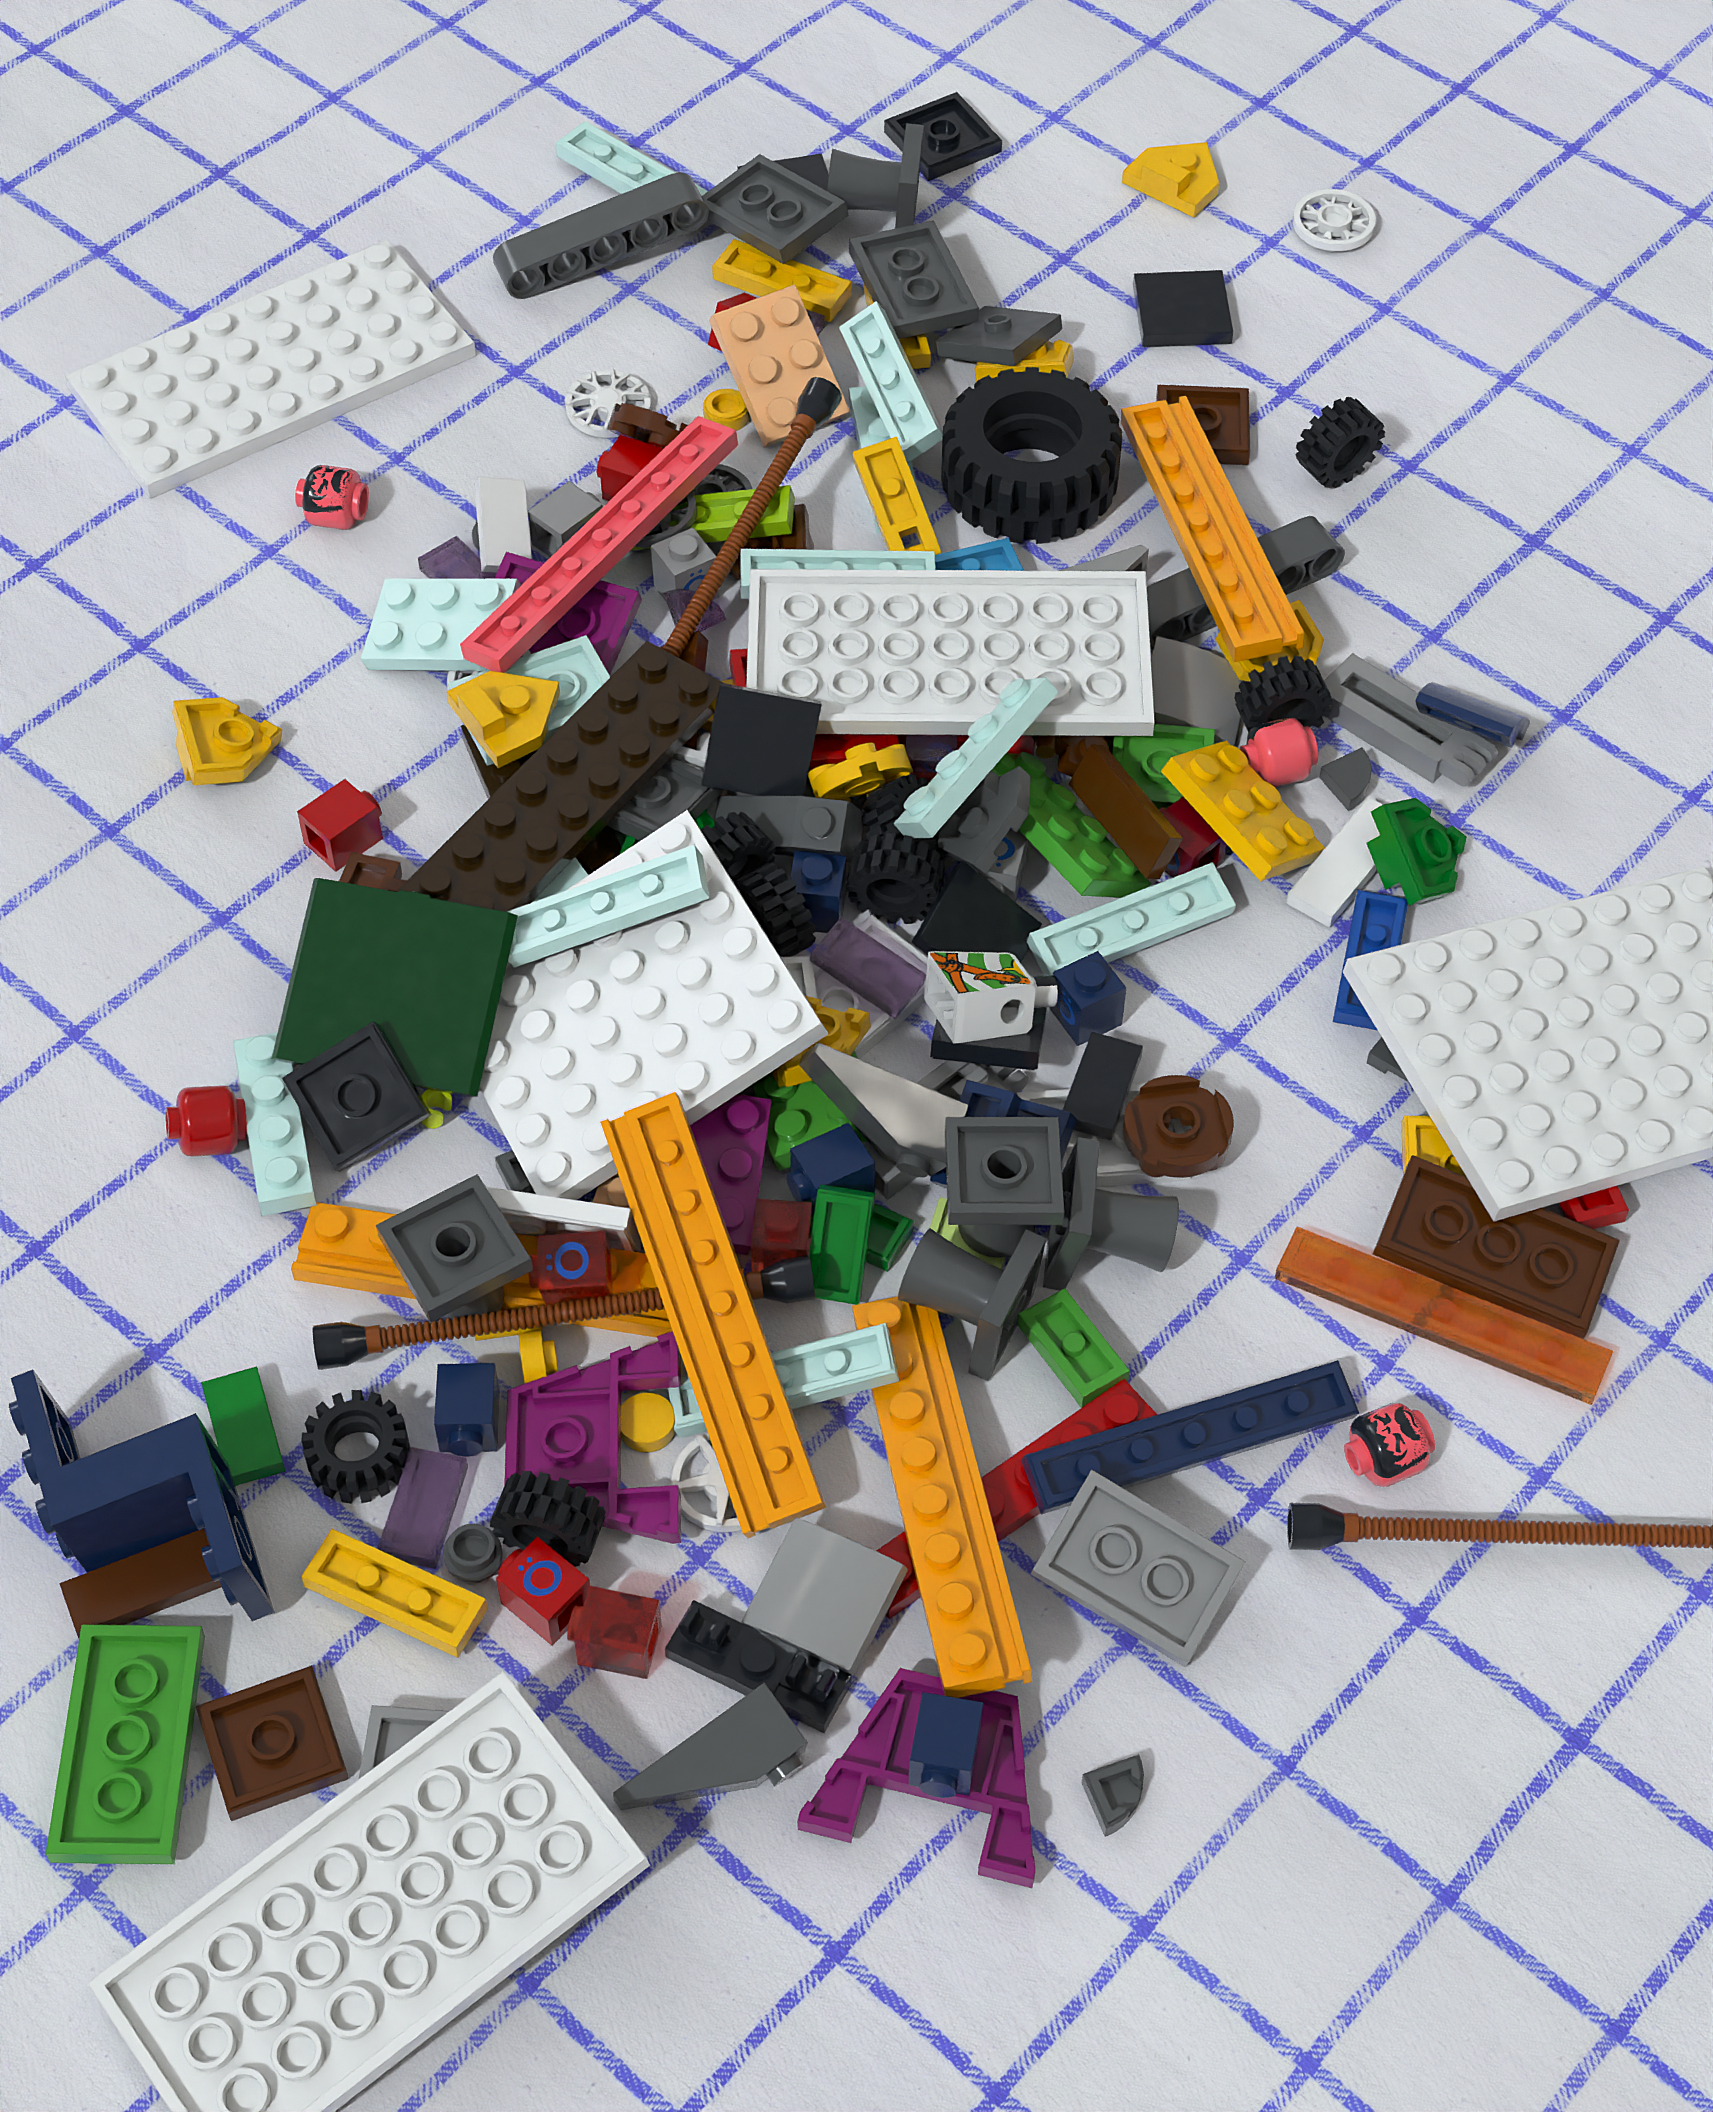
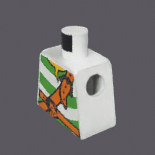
[924,951,1058,1043]

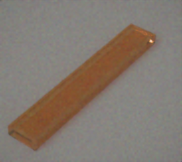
[1275,1226,1613,1405]

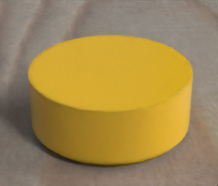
[703,389,749,431]
[621,1393,675,1453]

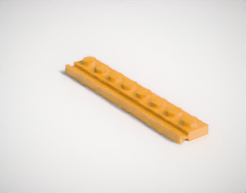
[1121,396,1304,662]
[600,1092,826,1538]
[291,1202,744,1338]
[852,1296,1032,1698]

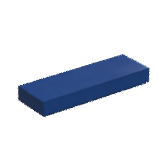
[1332,890,1408,1031]

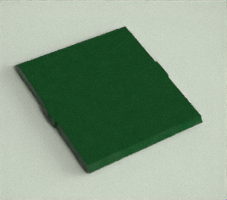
[271,878,518,1097]

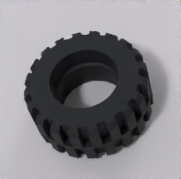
[941,367,1122,544]

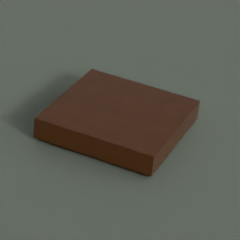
[1156,384,1250,465]
[195,1665,349,1821]

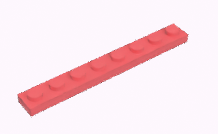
[460,416,738,673]

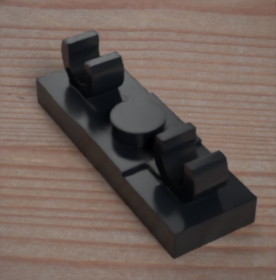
[665,1600,852,1733]

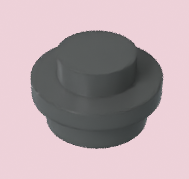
[443,1524,503,1582]

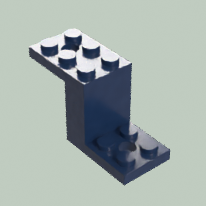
[9,1369,275,1621]

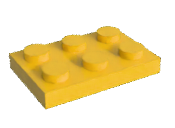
[1161,740,1325,882]

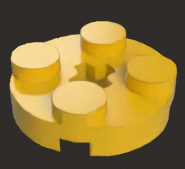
[808,743,913,804]

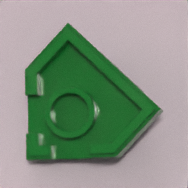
[1366,797,1467,906]

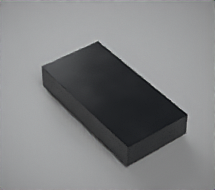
[1063,1032,1143,1140]

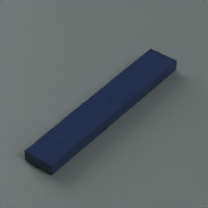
[1021,1360,1359,1515]

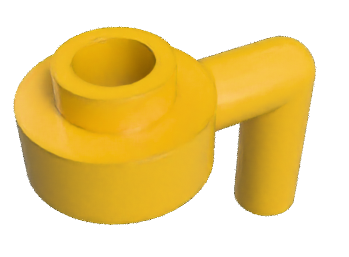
[475,1324,558,1383]

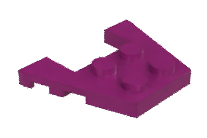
[504,1332,681,1544]
[797,1668,1036,1888]

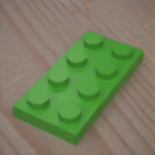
[992,752,1152,898]
[46,1625,205,1865]

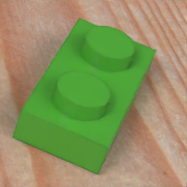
[1017,1288,1130,1408]

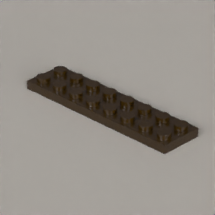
[398,641,723,912]

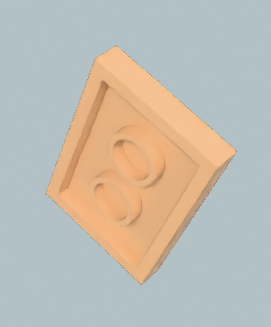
[709,285,850,447]

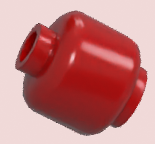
[165,1085,247,1157]

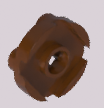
[608,403,688,448]
[1123,1075,1234,1178]

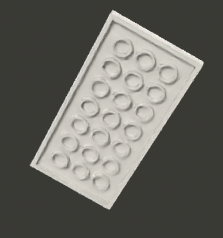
[65,240,476,499]
[746,569,1154,736]
[87,1671,650,2112]

